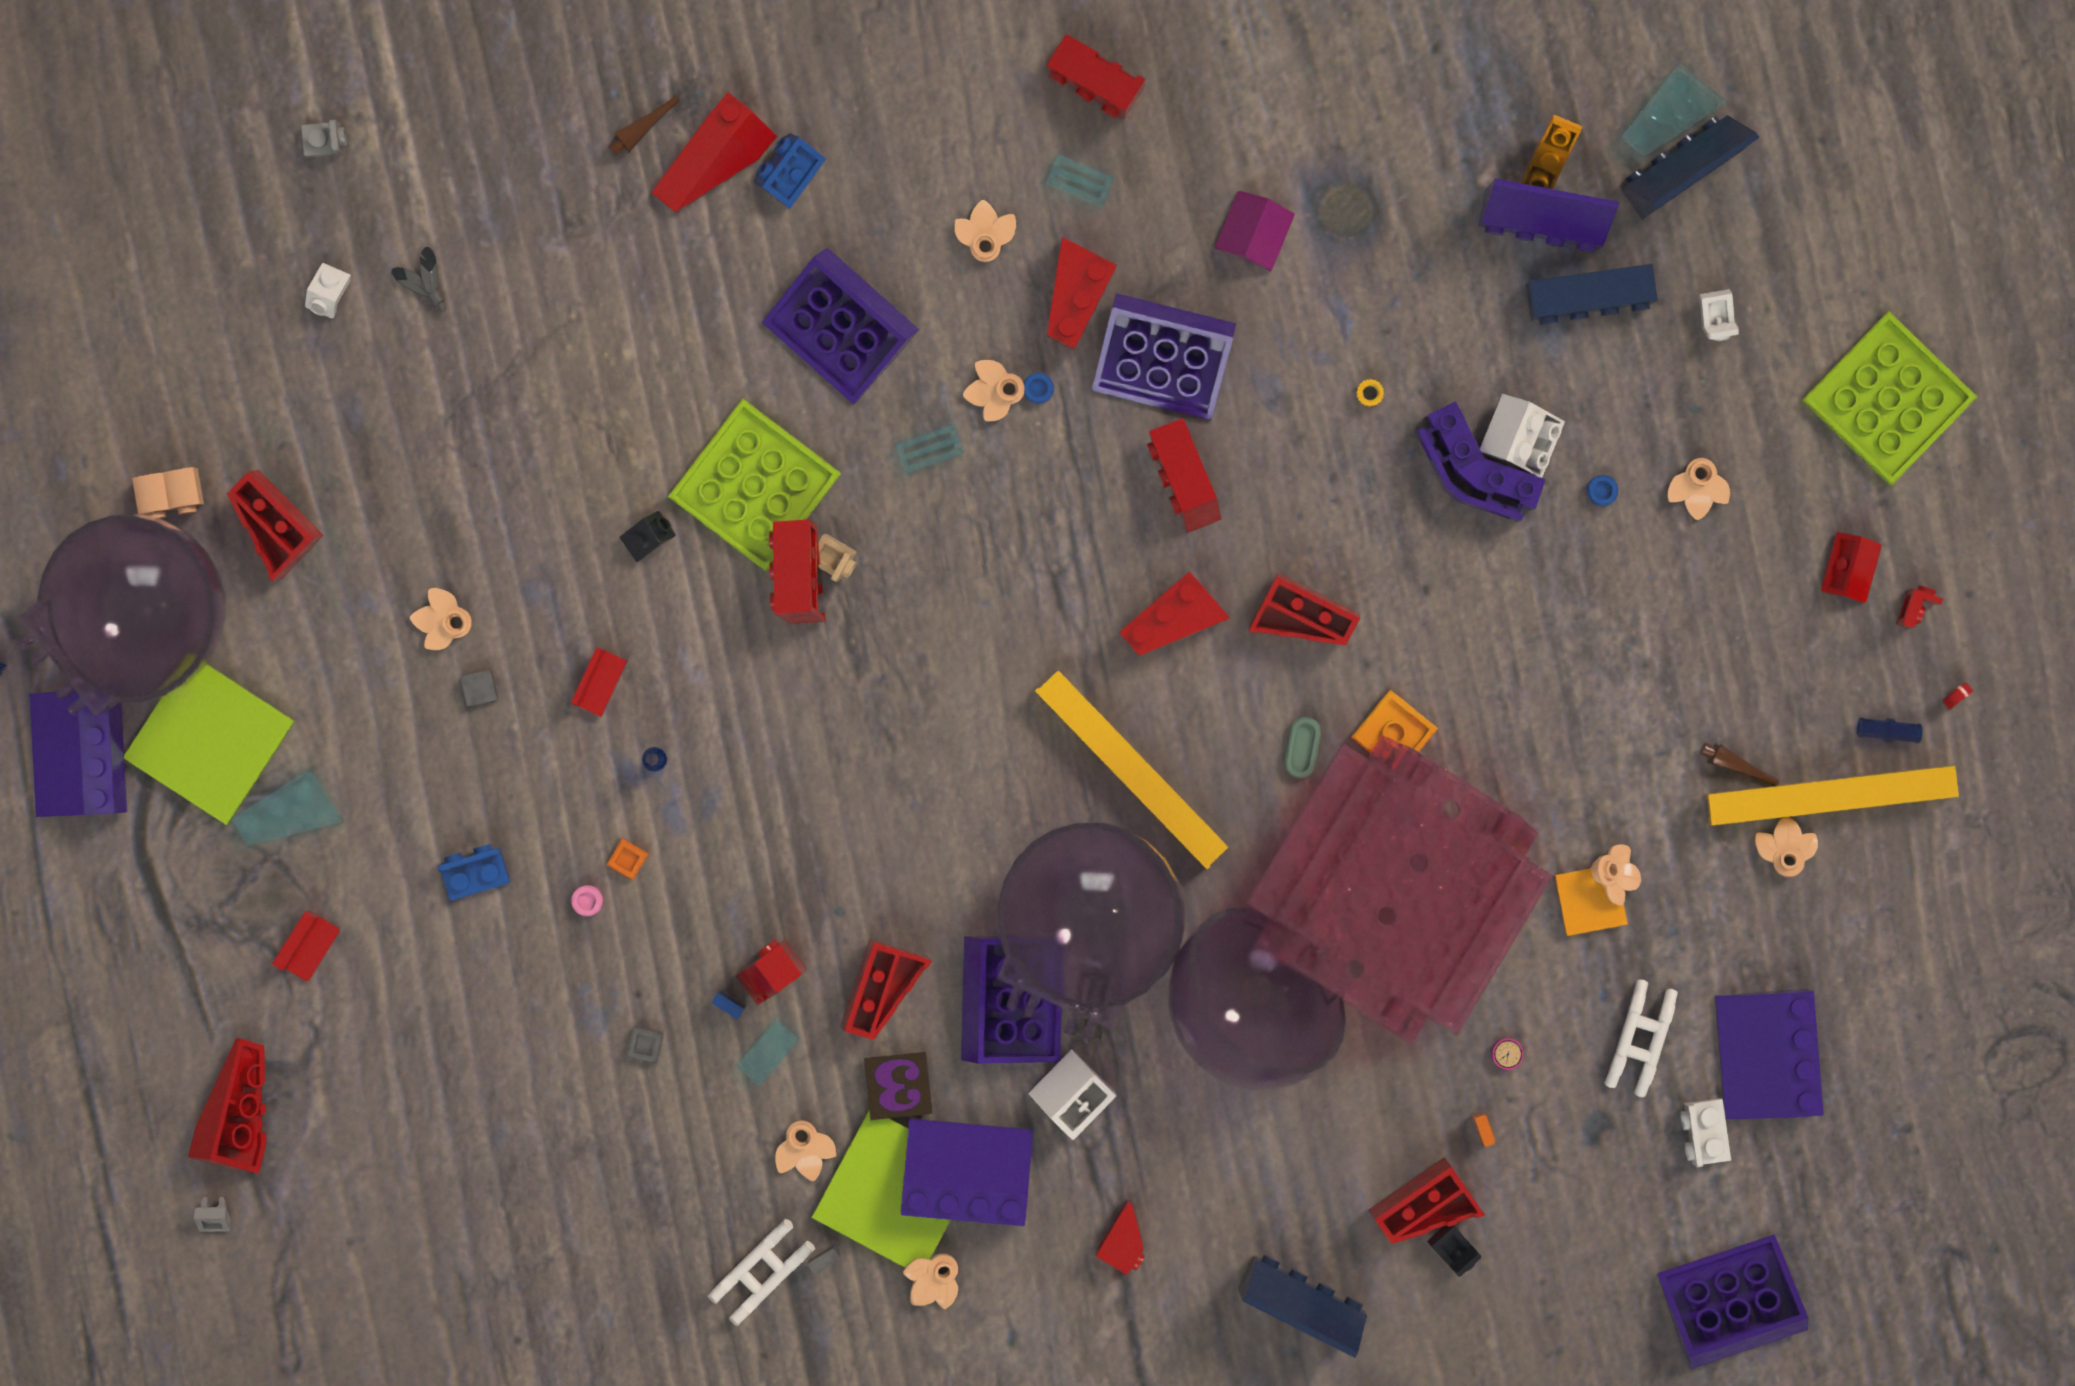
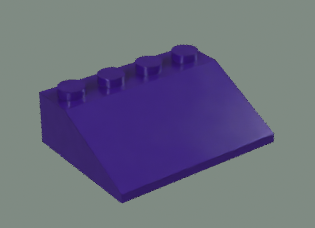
[1478,178,1619,253]
[762,247,919,404]
[1092,293,1236,420]
[29,689,127,817]
[961,936,1064,1064]
[1715,989,1824,1120]
[901,1118,1033,1226]
[1657,1234,1809,1369]

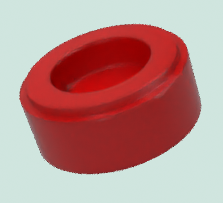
[1943,682,1974,710]

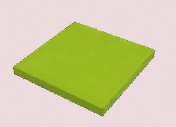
[1801,311,1977,486]
[668,399,842,572]
[124,654,296,825]
[812,1111,951,1268]

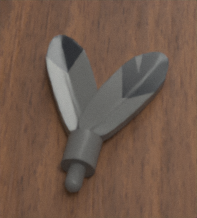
[391,247,446,312]

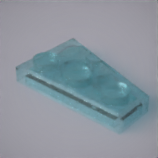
[231,769,344,845]

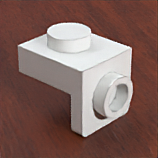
[305,263,351,318]
[1699,289,1739,341]

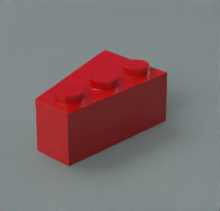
[1046,34,1146,120]
[1047,237,1117,351]
[227,470,324,582]
[840,938,932,1040]
[736,939,807,1006]
[1368,1157,1485,1244]

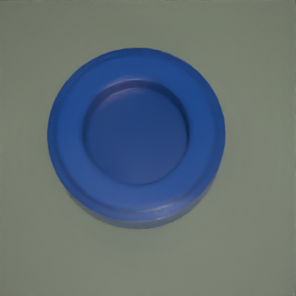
[1024,372,1054,404]
[1586,475,1618,506]

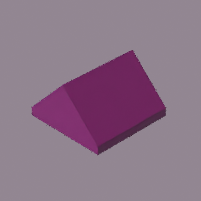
[1215,191,1295,271]

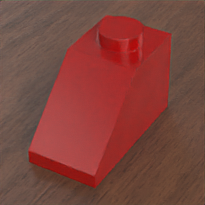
[1095,1200,1145,1275]

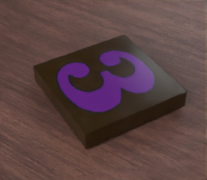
[864,1052,932,1121]

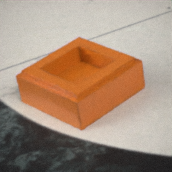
[606,838,649,880]
[1471,1112,1496,1147]

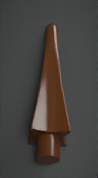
[609,96,679,155]
[1700,743,1779,786]

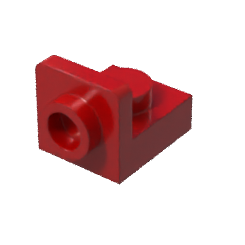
[1896,585,1943,629]

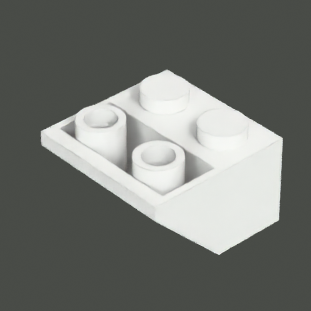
[1480,394,1565,478]
[1028,1049,1117,1140]

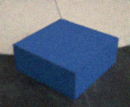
[711,991,746,1019]

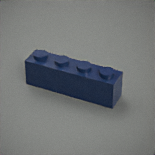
[1526,264,1658,325]

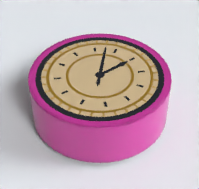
[1491,1038,1524,1070]

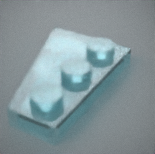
[1620,63,1728,157]

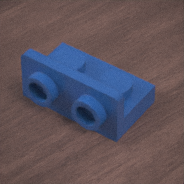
[754,133,826,208]
[437,843,511,901]

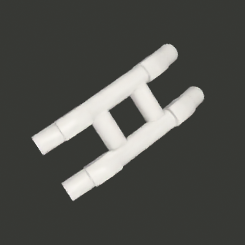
[1604,979,1678,1097]
[707,1219,815,1326]

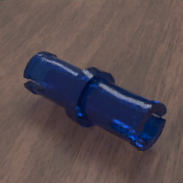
[1856,717,1923,743]
[642,747,668,772]

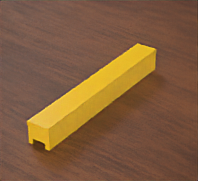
[1035,671,1228,870]
[1705,766,1959,825]

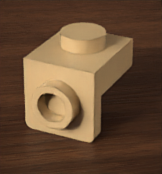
[817,533,857,582]

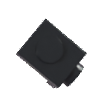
[619,511,676,562]
[1427,1225,1482,1277]

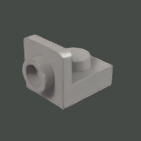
[301,120,347,158]

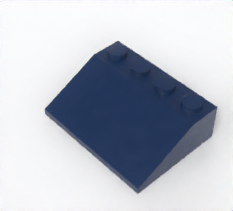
[1621,115,1759,220]
[1238,1254,1367,1358]

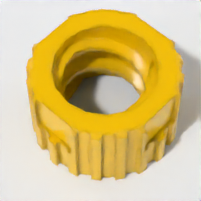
[1356,379,1384,408]

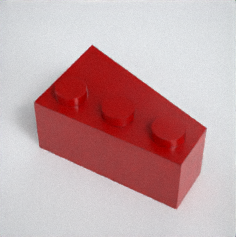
[1146,418,1222,533]
[769,519,826,624]
[1119,571,1230,656]
[1248,572,1360,646]

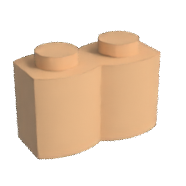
[132,467,204,520]

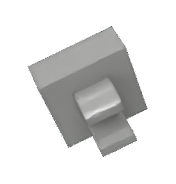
[194,1197,231,1232]

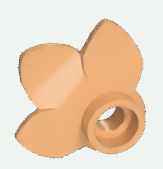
[955,200,1016,262]
[963,360,1025,421]
[1667,458,1730,520]
[410,588,472,650]
[1755,817,1818,877]
[1591,844,1641,906]
[775,1120,836,1181]
[903,1254,958,1309]

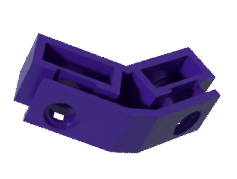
[1415,401,1546,522]

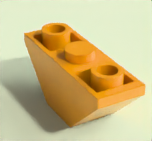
[1521,115,1583,189]

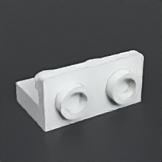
[1680,1098,1731,1167]

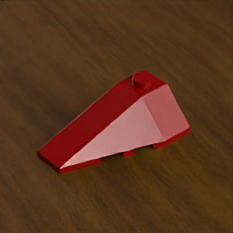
[651,92,777,213]
[188,1038,266,1174]

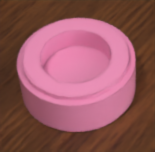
[571,885,603,916]

